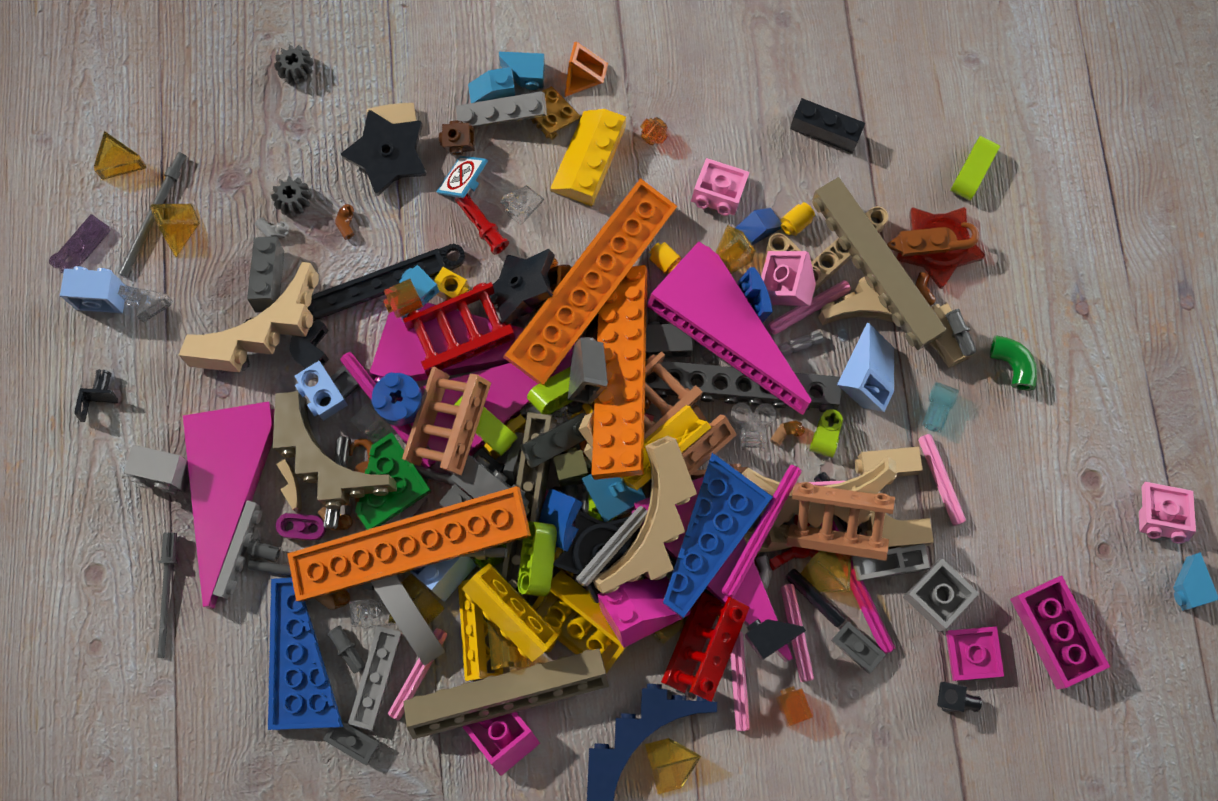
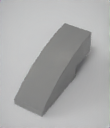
[852,544,930,581]

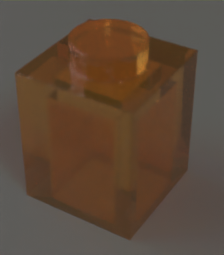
[383,279,423,318]
[776,686,813,727]

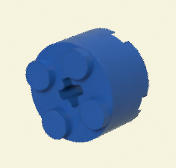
[371,372,423,426]

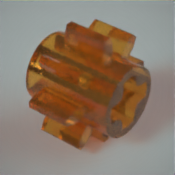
[640,117,668,146]

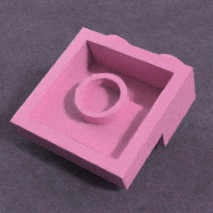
[691,158,750,216]
[1139,482,1196,544]

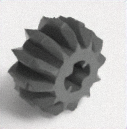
[274,44,314,84]
[271,176,312,217]

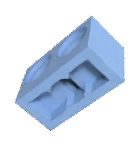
[295,361,348,421]

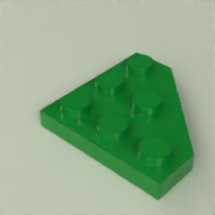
[355,432,431,530]

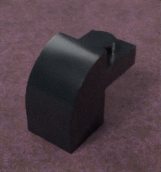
[290,319,329,370]

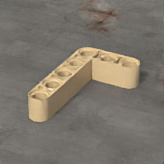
[766,206,888,291]

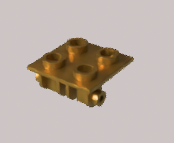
[530,86,581,140]

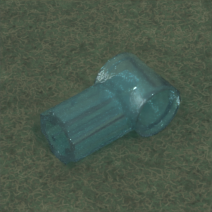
[922,381,959,432]

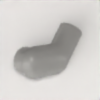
[254,217,289,238]
[755,554,772,590]

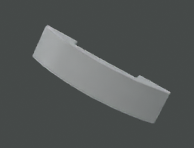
[371,575,445,666]

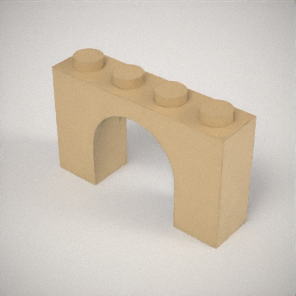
[855,447,933,550]

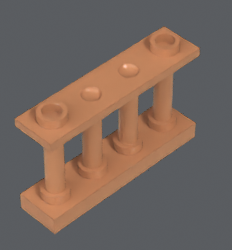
[592,351,703,440]
[402,367,491,476]
[650,405,737,481]
[787,482,895,561]

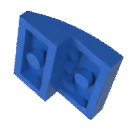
[737,267,773,323]
[539,488,583,551]

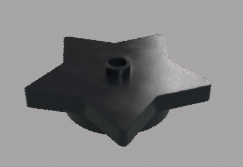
[341,110,427,196]
[480,249,555,325]
[553,511,643,603]

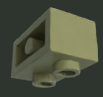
[553,448,592,489]

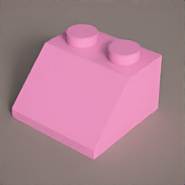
[761,251,816,306]

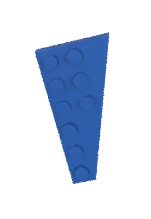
[663,453,772,618]
[268,578,343,730]

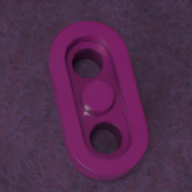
[276,513,326,541]

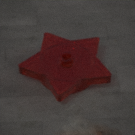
[896,207,985,289]

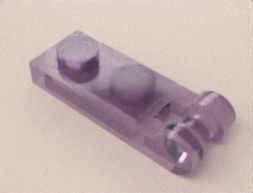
[49,214,112,274]

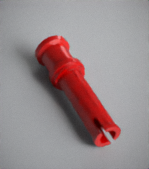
[455,193,509,255]

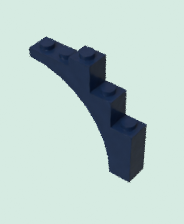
[587,684,717,801]

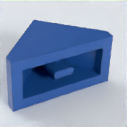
[732,208,782,250]

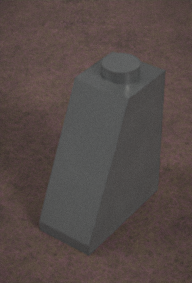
[568,337,608,405]

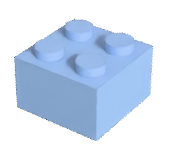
[60,266,127,313]

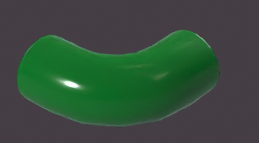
[990,335,1037,391]

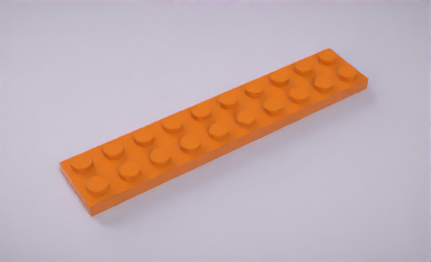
[503,178,677,385]
[592,265,647,480]
[287,486,531,602]

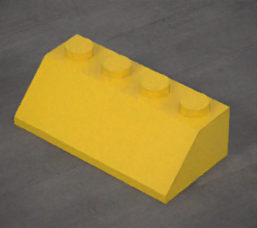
[550,109,626,207]
[462,563,559,662]
[532,570,628,674]

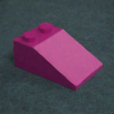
[597,576,690,648]
[462,712,540,776]

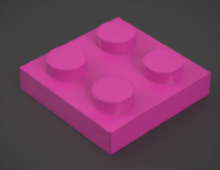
[946,626,1004,681]

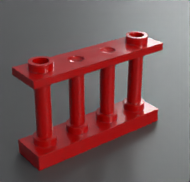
[403,282,515,376]
[661,592,750,702]

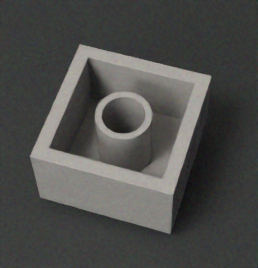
[124,445,189,495]
[903,559,979,632]

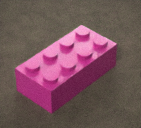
[1010,575,1110,690]

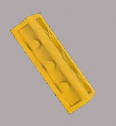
[620,405,711,490]
[458,579,503,681]

